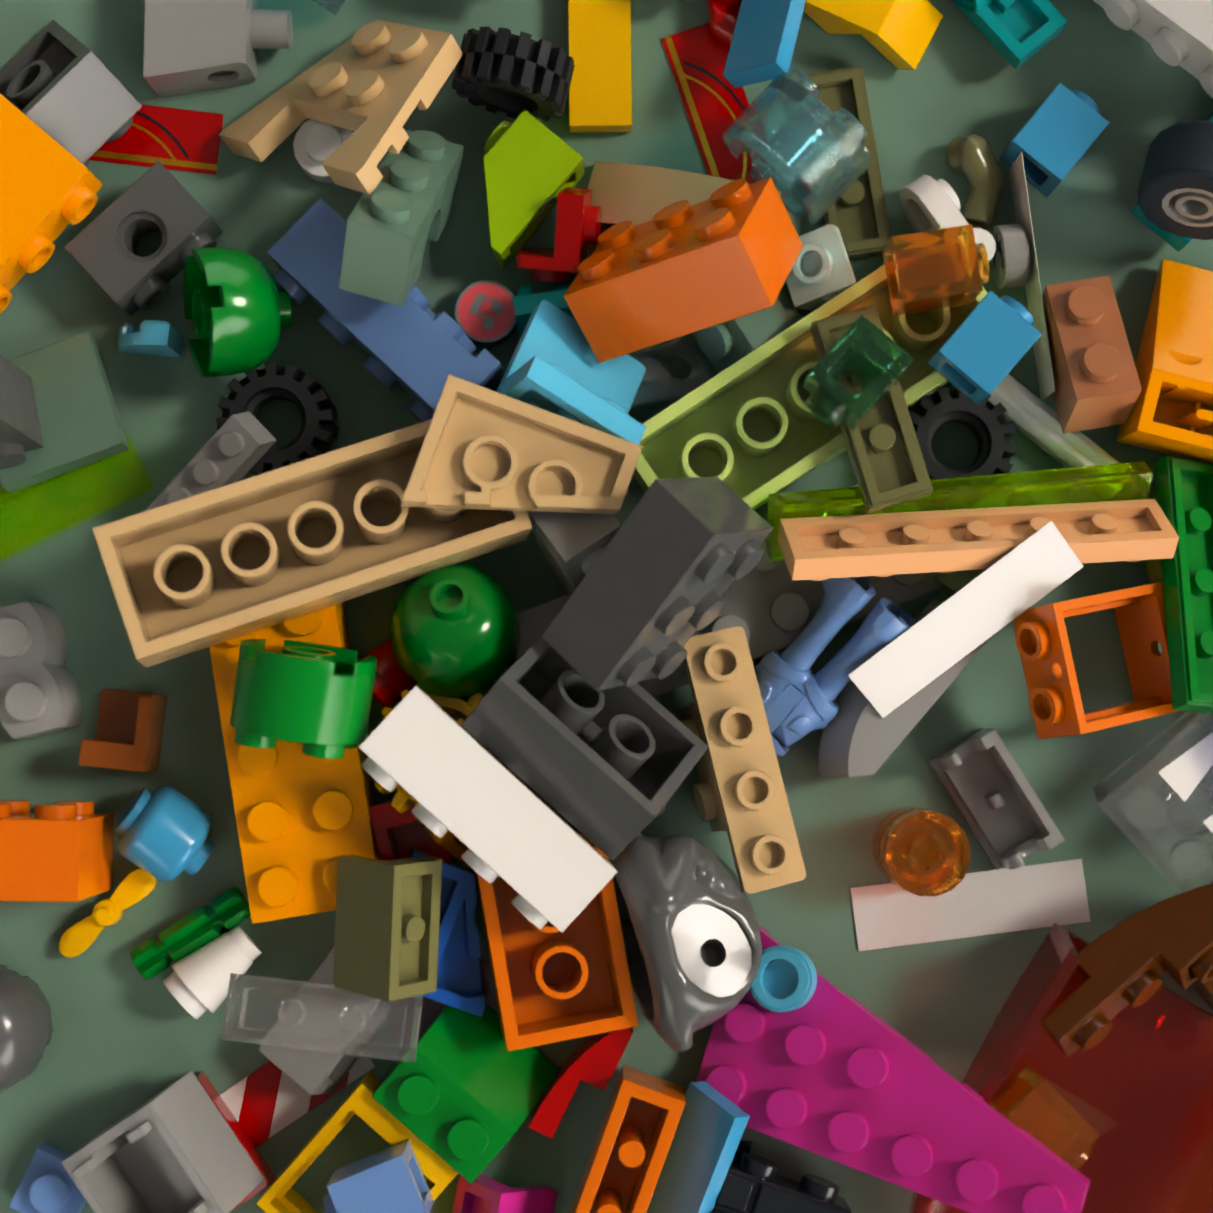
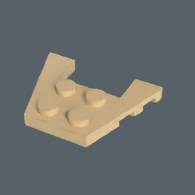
[218,20,463,195]

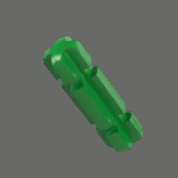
[130,888,251,979]

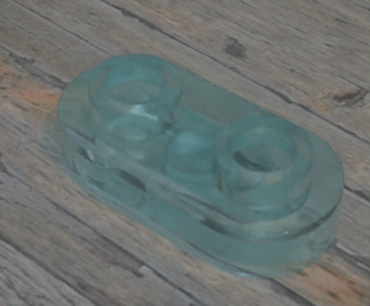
[629,334,713,409]

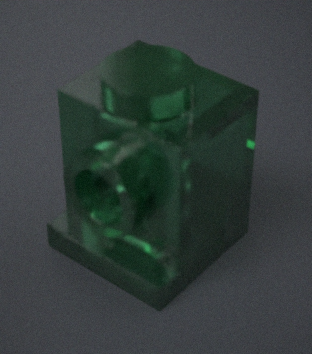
[803,315,914,430]

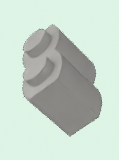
[0,601,83,739]

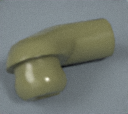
[946,134,1005,230]

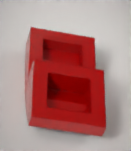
[528,1027,634,1139]

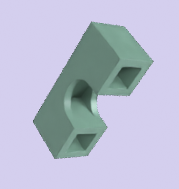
[339,129,464,307]

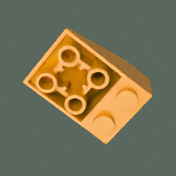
[1116,259,1213,464]

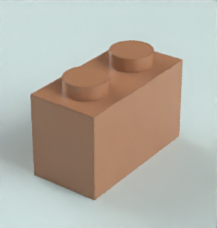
[1042,275,1142,434]

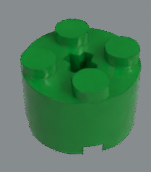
[230,639,377,759]

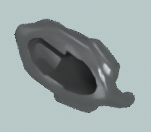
[609,805,763,1052]

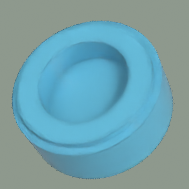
[750,946,817,1012]

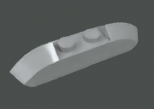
[818,569,991,778]

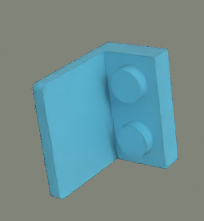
[496,300,646,445]

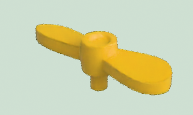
[59,868,158,957]

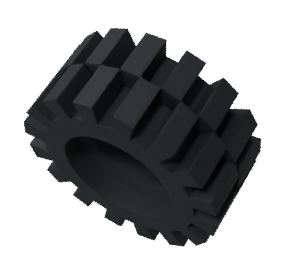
[451,27,575,122]
[216,362,338,476]
[909,386,1017,505]

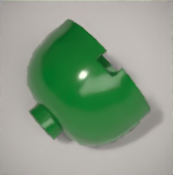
[183,247,291,378]
[389,564,520,698]

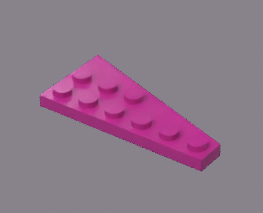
[696,923,1091,1213]

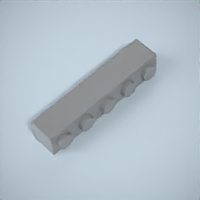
[146,411,277,511]

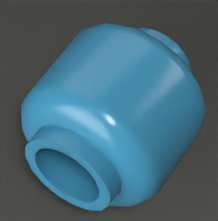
[114,786,215,882]

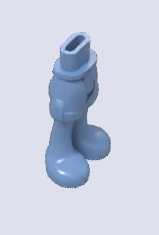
[754,576,917,756]

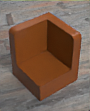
[78,689,167,772]

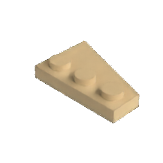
[401,374,643,514]

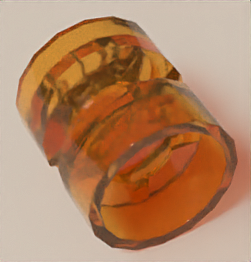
[873,807,970,897]

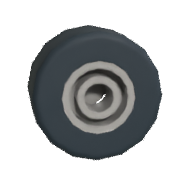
[1138,120,1213,240]

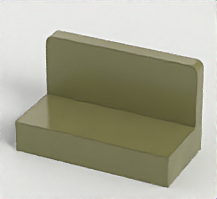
[333,854,442,1002]

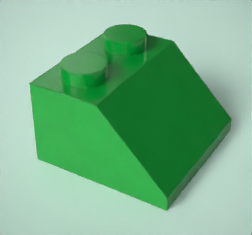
[372,1002,560,1184]

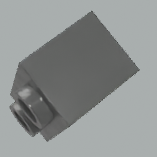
[64,161,223,316]

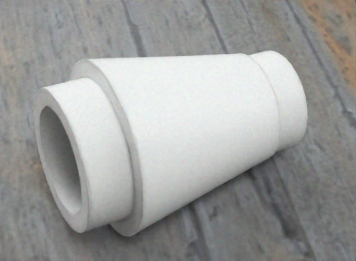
[163,925,262,1020]

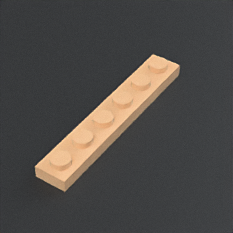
[777,499,1179,581]

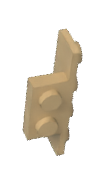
[681,626,806,894]

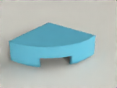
[118,320,184,358]

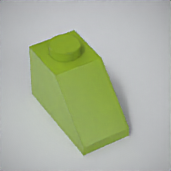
[483,109,584,269]

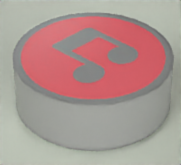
[455,280,517,347]

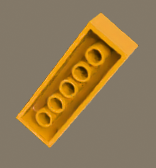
[209,602,381,924]

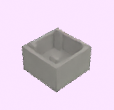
[61,1070,265,1213]

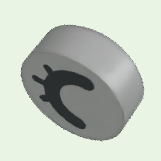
[991,223,1030,289]

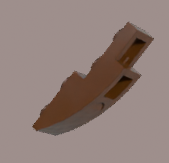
[1041,884,1213,1057]

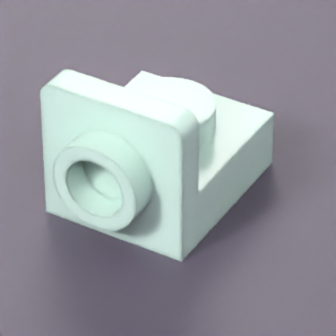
[786,224,856,311]

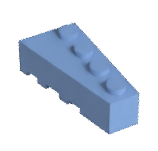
[267,198,504,422]

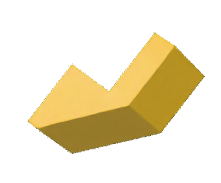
[803,0,943,70]

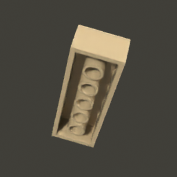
[92,419,532,668]

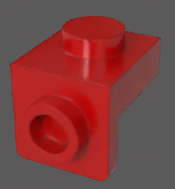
[516,187,601,282]

